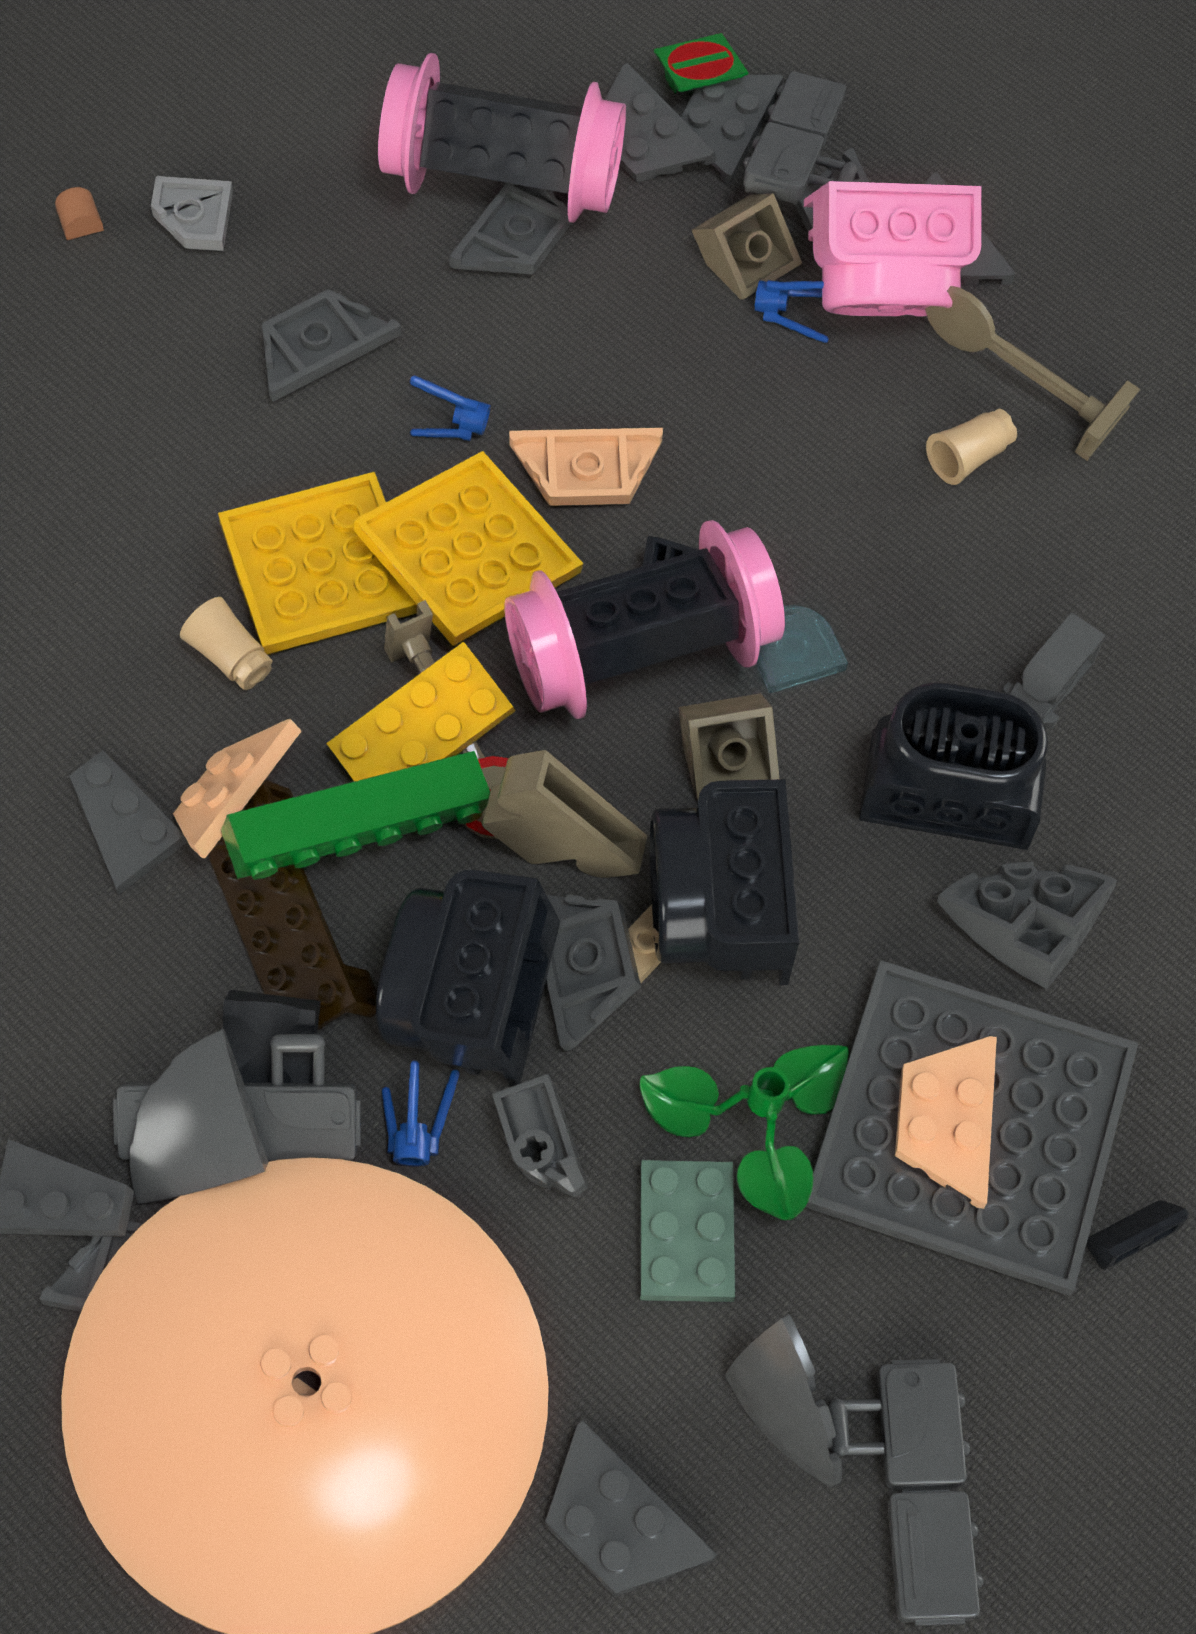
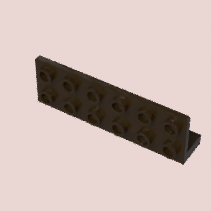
[208,780,377,1030]

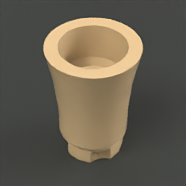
[926,409,1017,485]
[180,597,273,690]

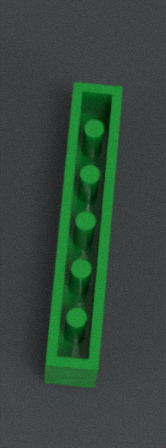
[221,751,490,880]

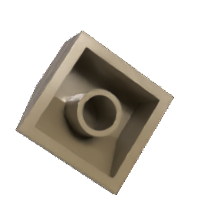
[692,193,802,299]
[678,693,780,801]

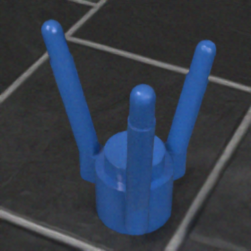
[755,280,829,343]
[409,375,491,441]
[382,1061,460,1167]

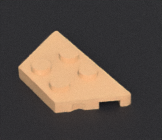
[509,428,663,506]
[173,719,301,858]
[895,1036,997,1209]

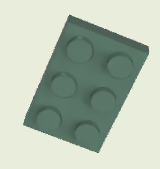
[640,1160,735,1302]

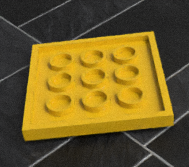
[353,451,583,646]
[218,472,417,655]

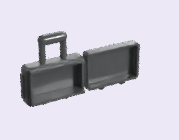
[743,72,857,206]
[113,1034,361,1162]
[828,1359,984,1626]

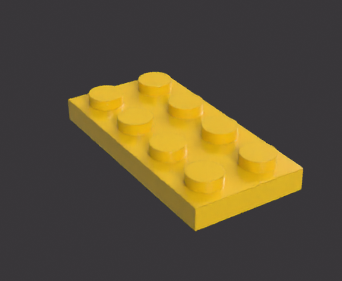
[326,642,516,782]

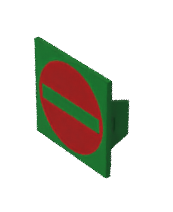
[654,33,748,94]

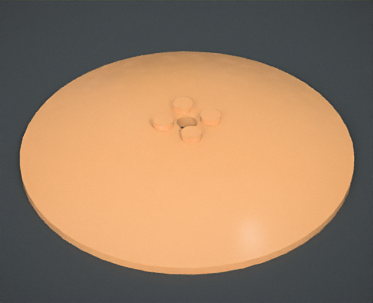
[61,1157,549,1634]

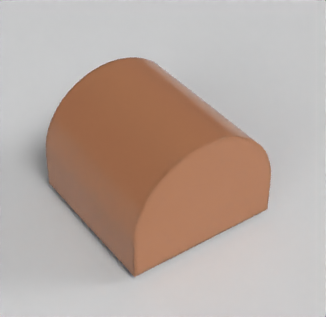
[55,187,104,240]

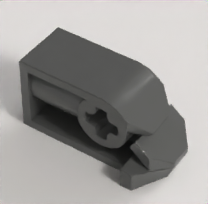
[1002,612,1106,729]
[492,1074,588,1197]

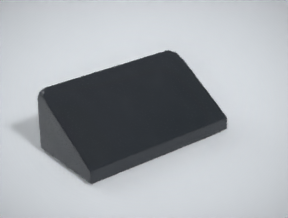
[1086,1200,1189,1270]

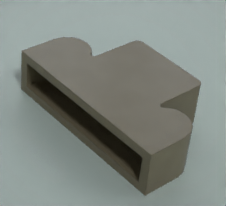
[482,750,647,878]

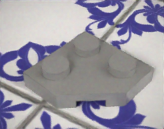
[151,176,233,251]

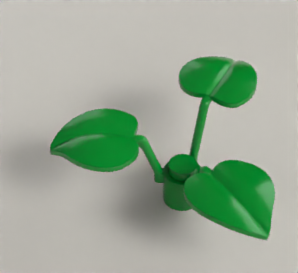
[639,1045,849,1220]

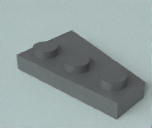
[69,750,187,895]
[0,1139,134,1237]

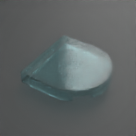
[756,605,848,693]

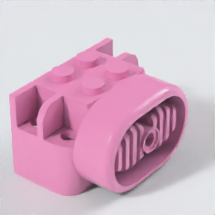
[804,181,981,316]

